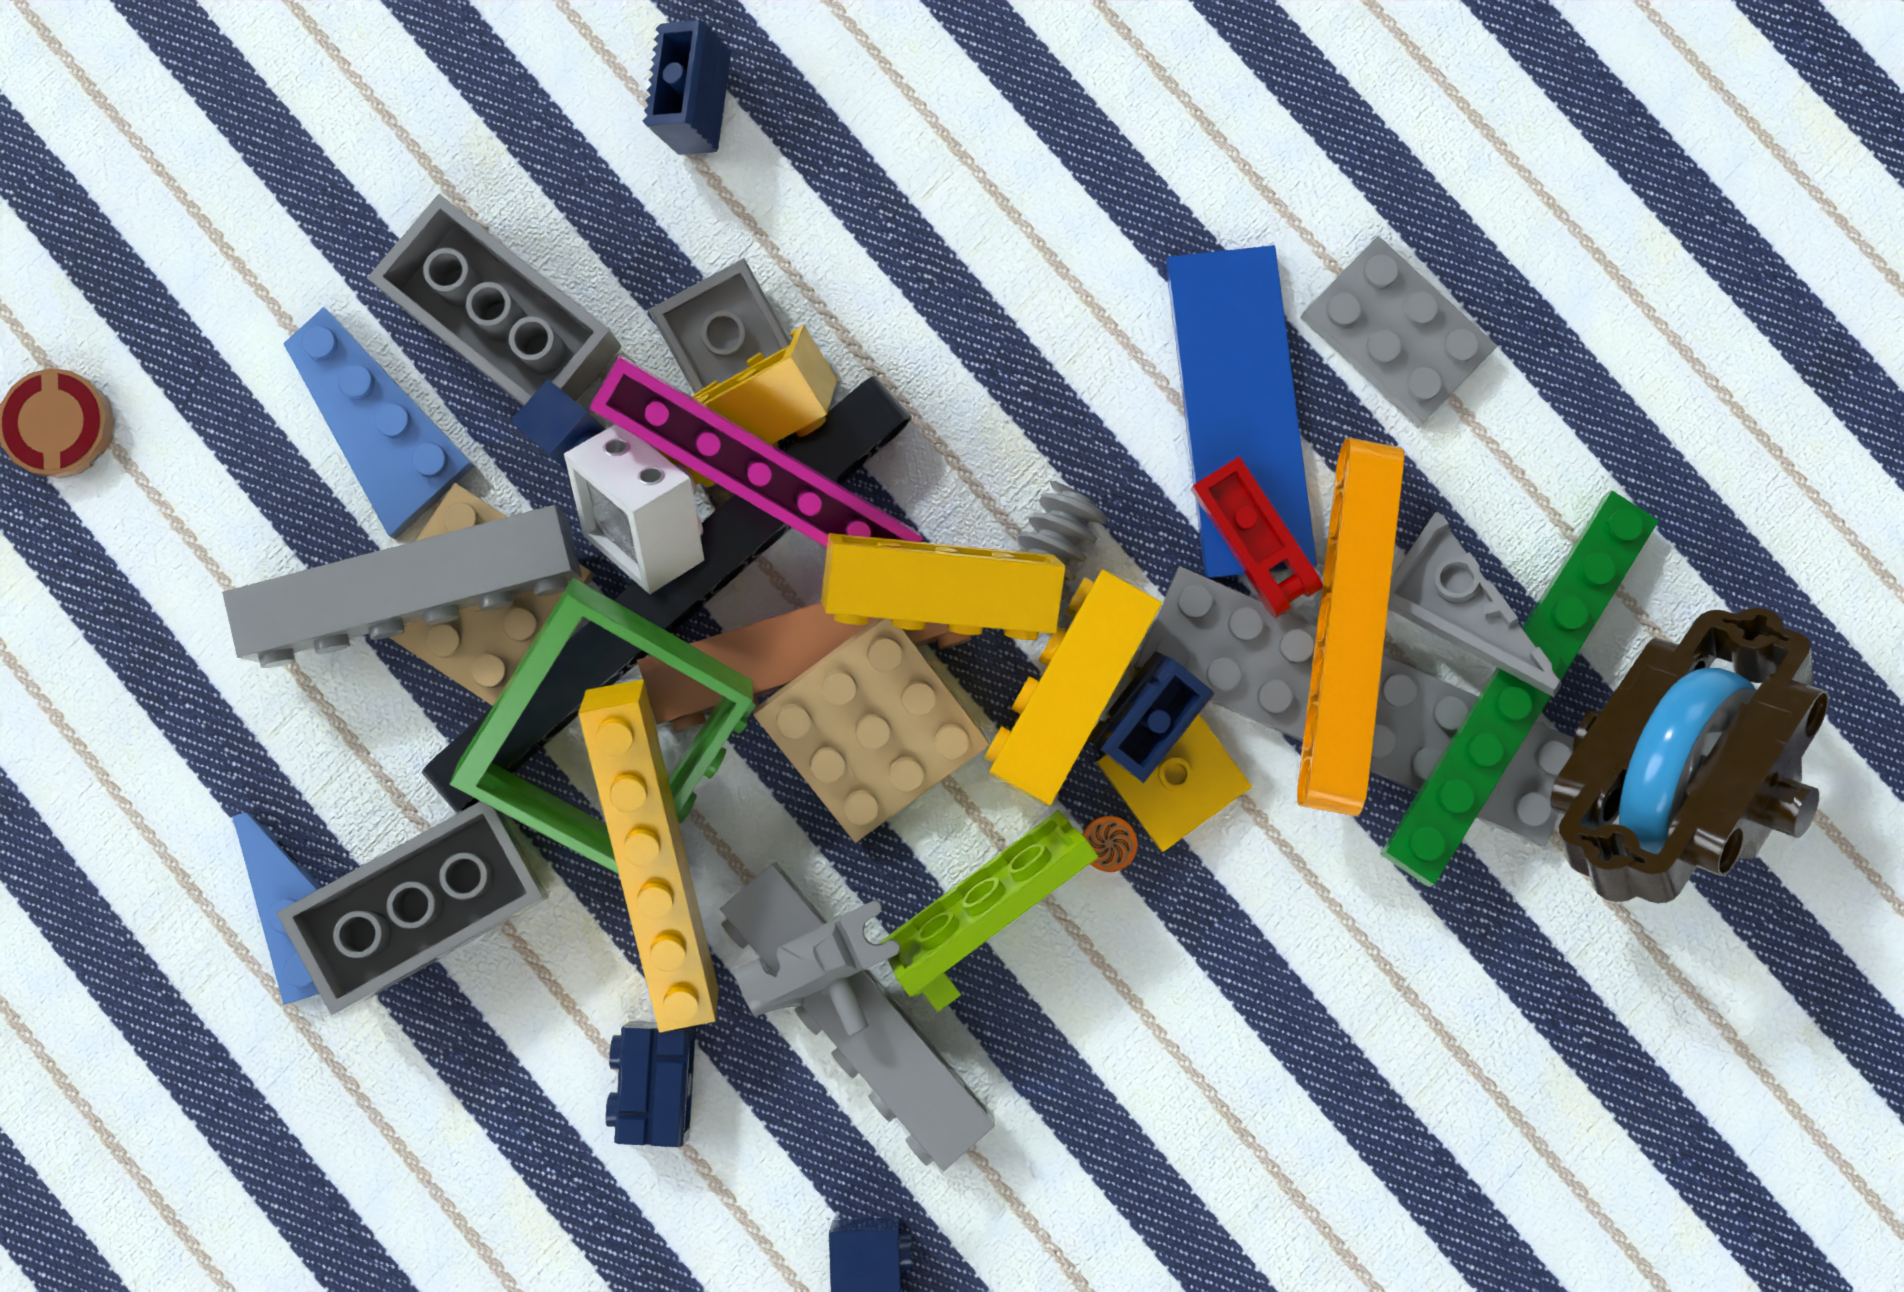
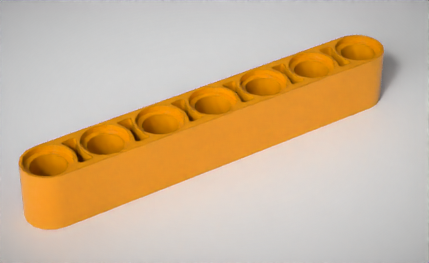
[1297,437,1404,817]

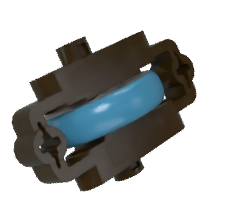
[1550,608,1829,904]

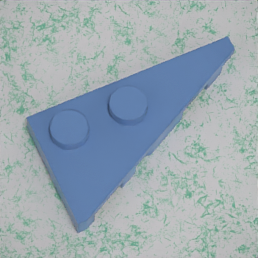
[232,812,322,1005]

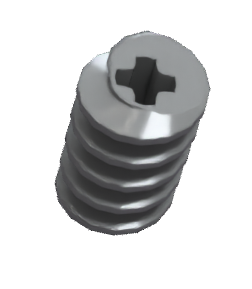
[1013,481,1108,601]

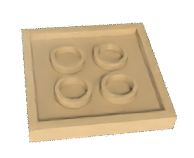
[389,483,595,706]
[753,618,990,843]

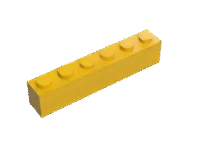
[578,679,719,1032]

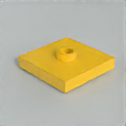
[1096,714,1252,852]

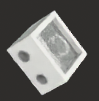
[564,424,704,594]

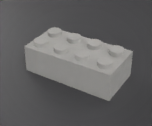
[367,194,622,406]
[276,801,549,1016]

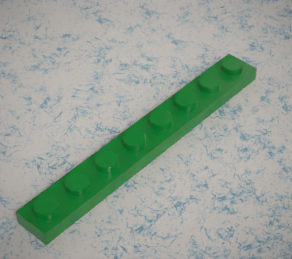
[1380,490,1659,886]

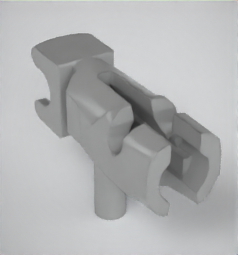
[733,899,902,1036]

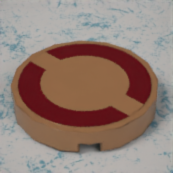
[0,368,114,479]

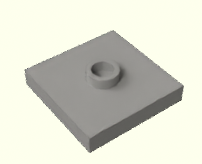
[648,258,791,394]

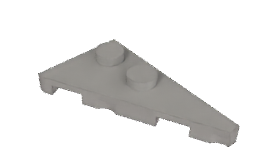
[1388,512,1562,697]

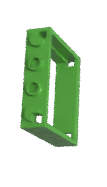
[450,578,756,874]

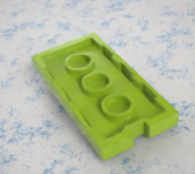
[880,810,1098,1012]

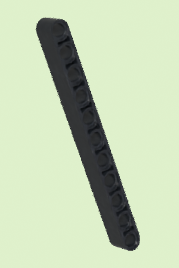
[421,376,912,814]

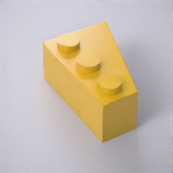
[657,324,837,487]

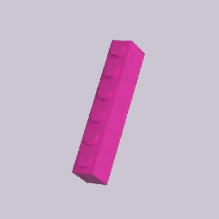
[589,354,923,547]

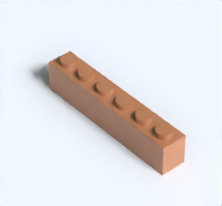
[637,602,971,733]

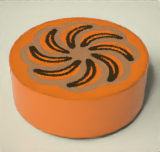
[1082,816,1138,872]

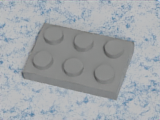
[1300,236,1497,428]

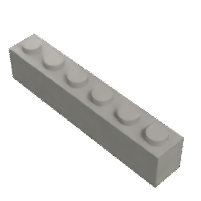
[222,505,582,668]
[719,862,996,1172]

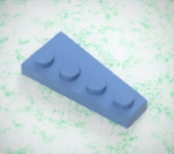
[283,307,475,540]

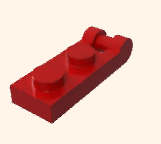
[1190,456,1323,618]

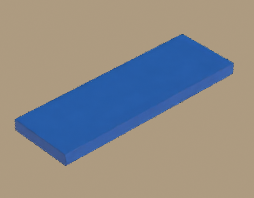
[1165,245,1317,579]

